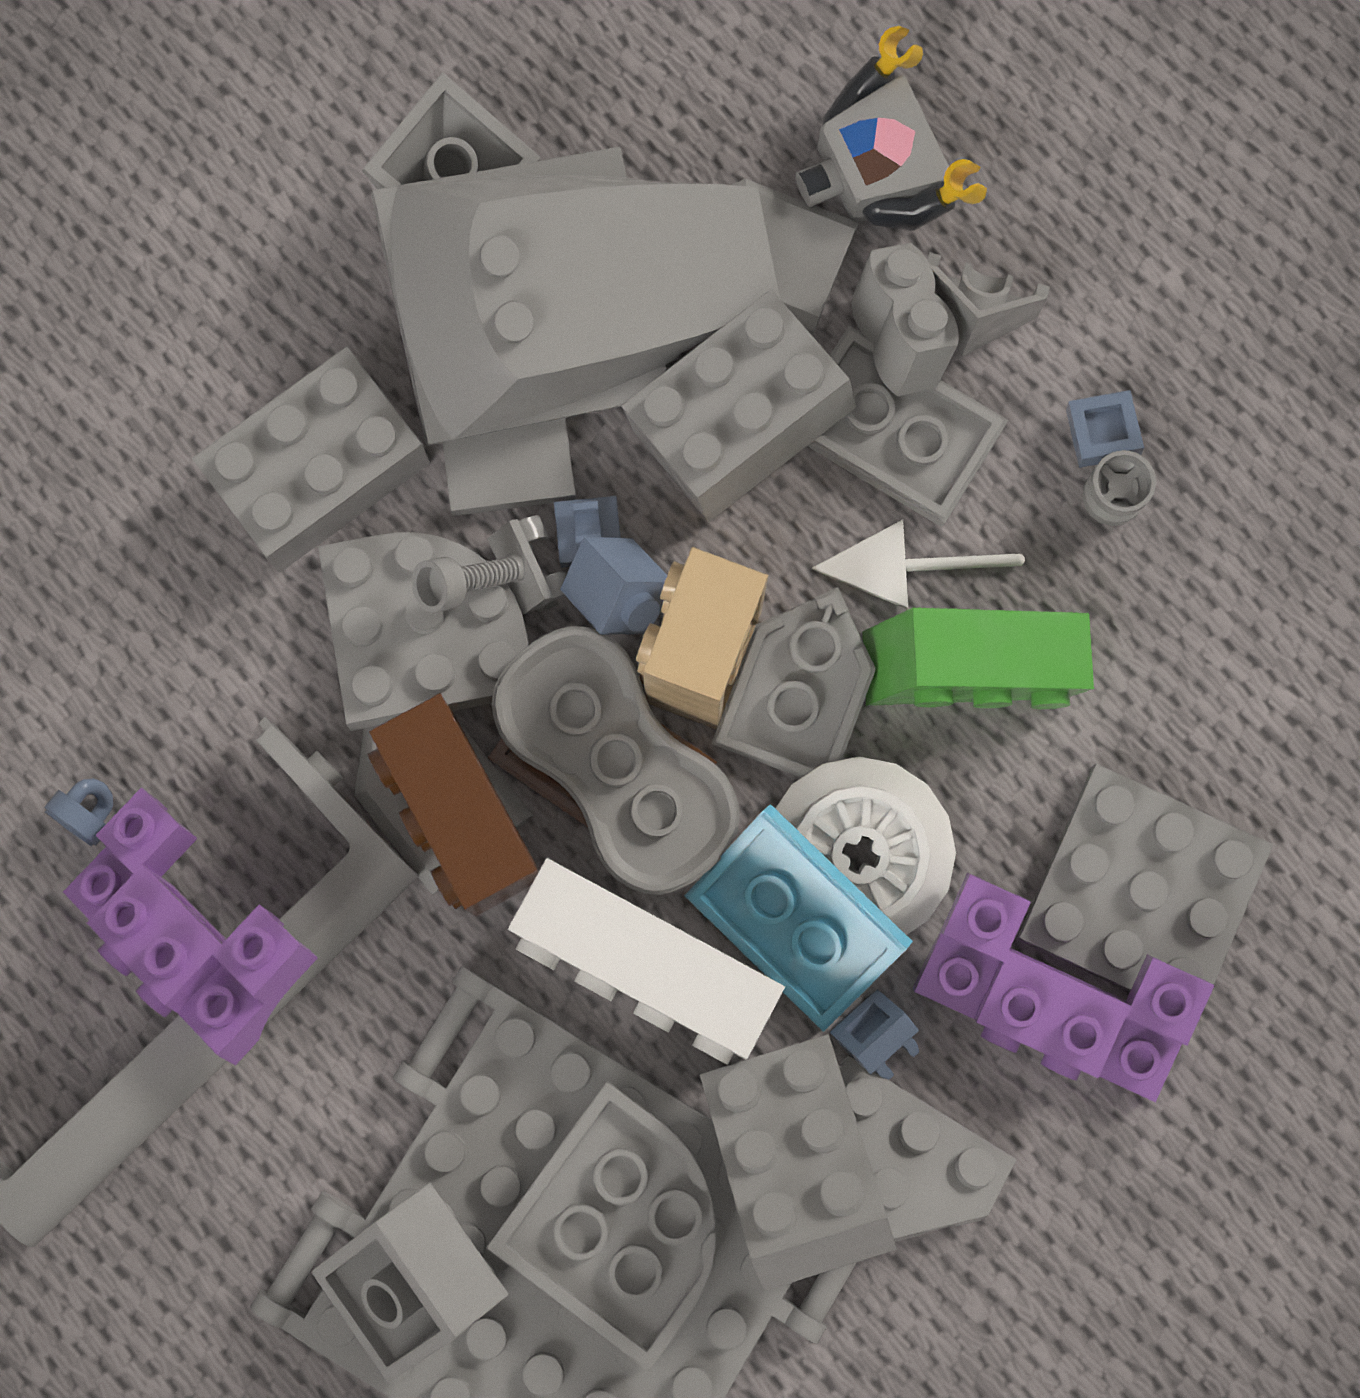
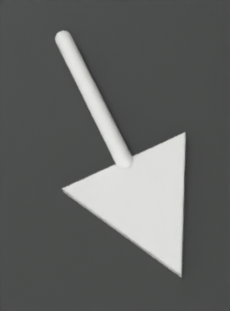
[812,520,1025,610]

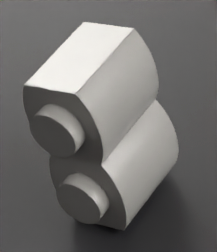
[852,243,959,396]

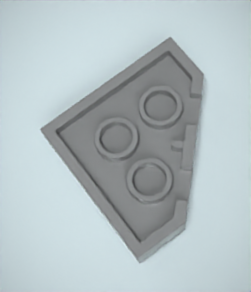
[839,1055,1017,1242]

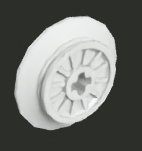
[775,756,956,935]

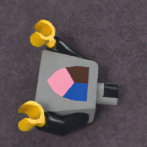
[795,26,987,231]

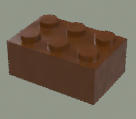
[367,693,539,916]

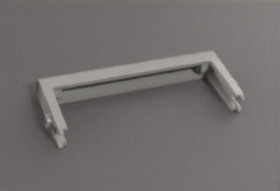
[0,717,419,1247]

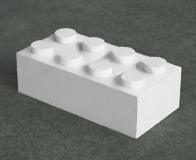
[508,858,785,1065]

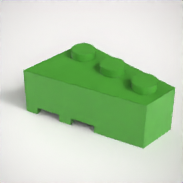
[862,607,1094,709]

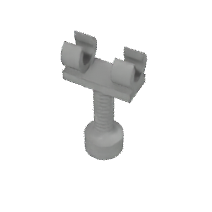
[412,516,566,616]

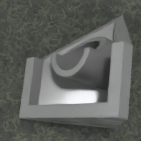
[927,252,1050,357]

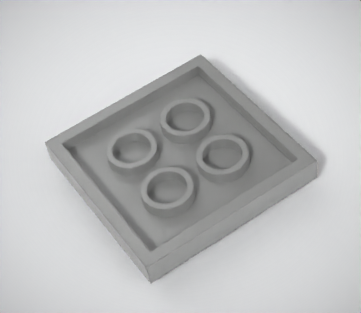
[1016,764,1274,992]

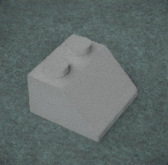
[311,1183,509,1383]

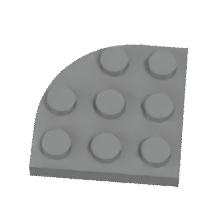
[318,532,529,731]
[486,1081,716,1372]

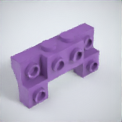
[63,788,318,1065]
[913,872,1215,1102]

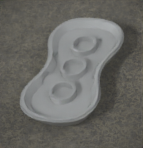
[492,626,740,895]

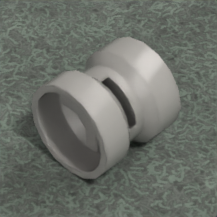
[1082,450,1156,526]

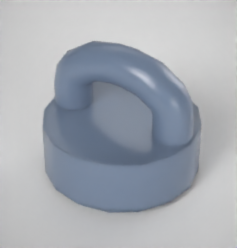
[44,778,113,847]

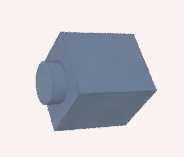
[560,537,667,635]

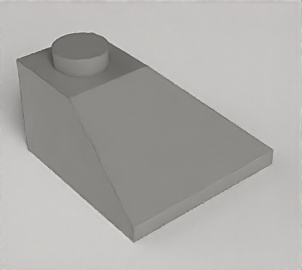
[362,72,540,189]

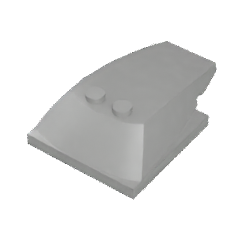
[371,147,780,446]

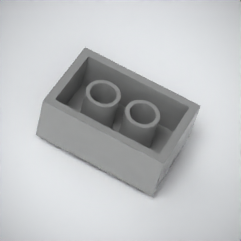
[621,289,856,523]
[192,346,430,573]
[700,1034,897,1291]

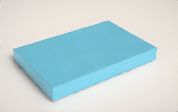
[684,804,913,1032]

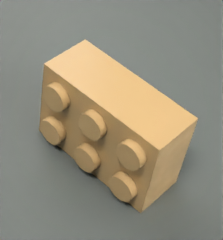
[636,547,768,730]

